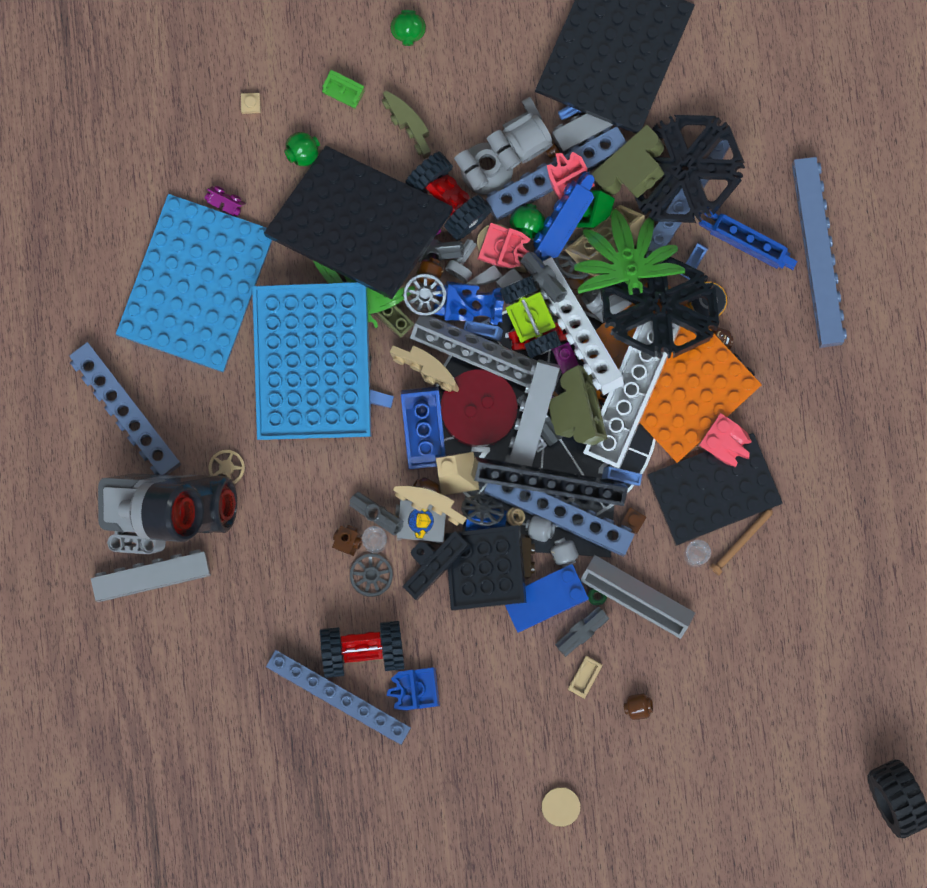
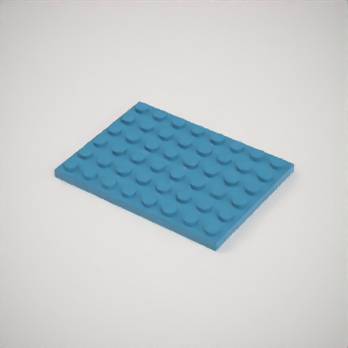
[116,194,273,373]
[252,282,372,440]

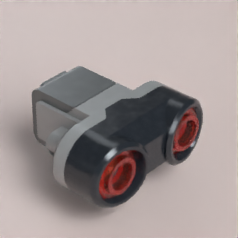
[98,473,237,554]

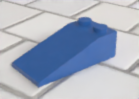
[400,386,446,469]
[505,564,589,633]

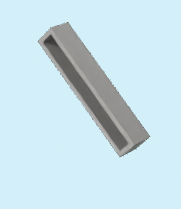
[505,359,560,466]
[91,549,211,602]
[580,555,695,639]

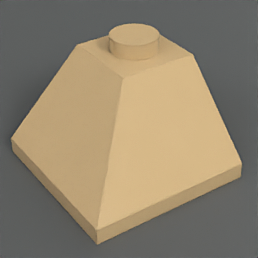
[435,452,479,495]

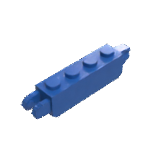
[533,171,595,262]
[698,210,798,270]

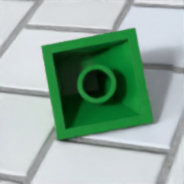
[576,191,615,228]

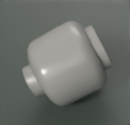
[525,515,555,542]
[550,538,579,568]

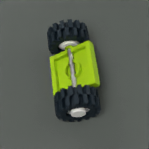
[500,276,562,358]

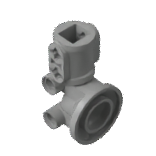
[454,113,553,195]

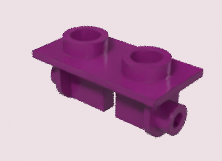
[204,186,246,216]
[552,342,579,375]

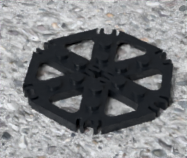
[635,115,745,223]
[600,253,719,358]

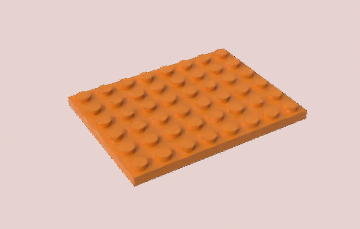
[574,283,762,463]

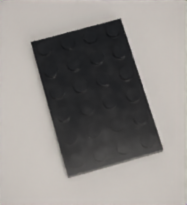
[647,433,783,546]

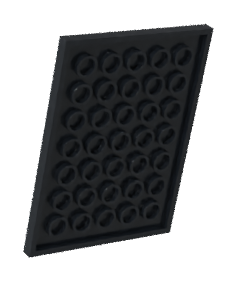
[535,0,695,134]
[264,146,453,299]

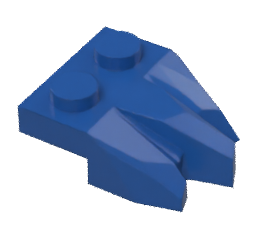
[386,667,440,710]

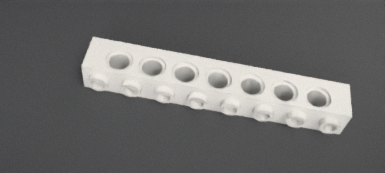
[535,257,624,395]

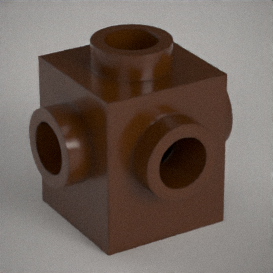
[332,525,363,556]

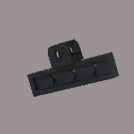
[402,531,470,600]

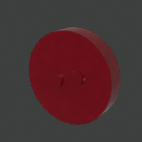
[441,370,518,448]

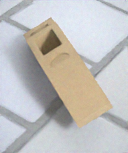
[390,346,459,392]
[393,486,467,526]

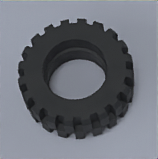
[867,759,927,839]

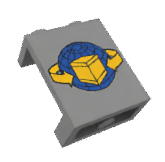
[395,500,446,544]

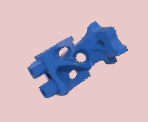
[433,281,504,325]

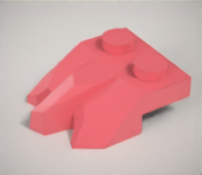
[546,152,595,200]
[477,223,530,268]
[699,413,752,467]

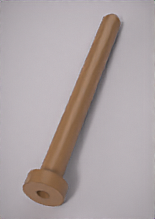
[709,509,773,576]

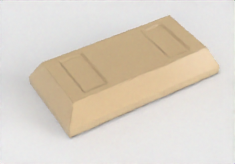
[568,656,603,699]

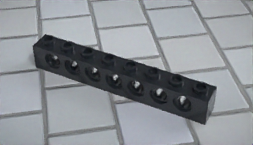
[471,457,628,506]

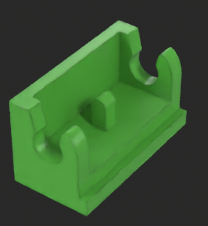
[322,70,365,109]

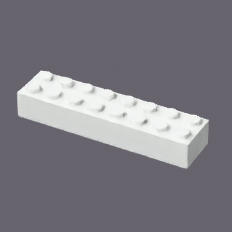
[583,321,680,469]

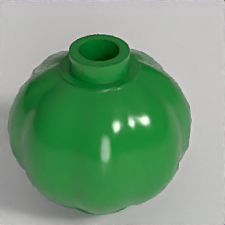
[390,10,426,46]
[284,132,320,166]
[510,204,545,240]

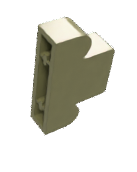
[592,125,664,198]
[549,365,607,446]

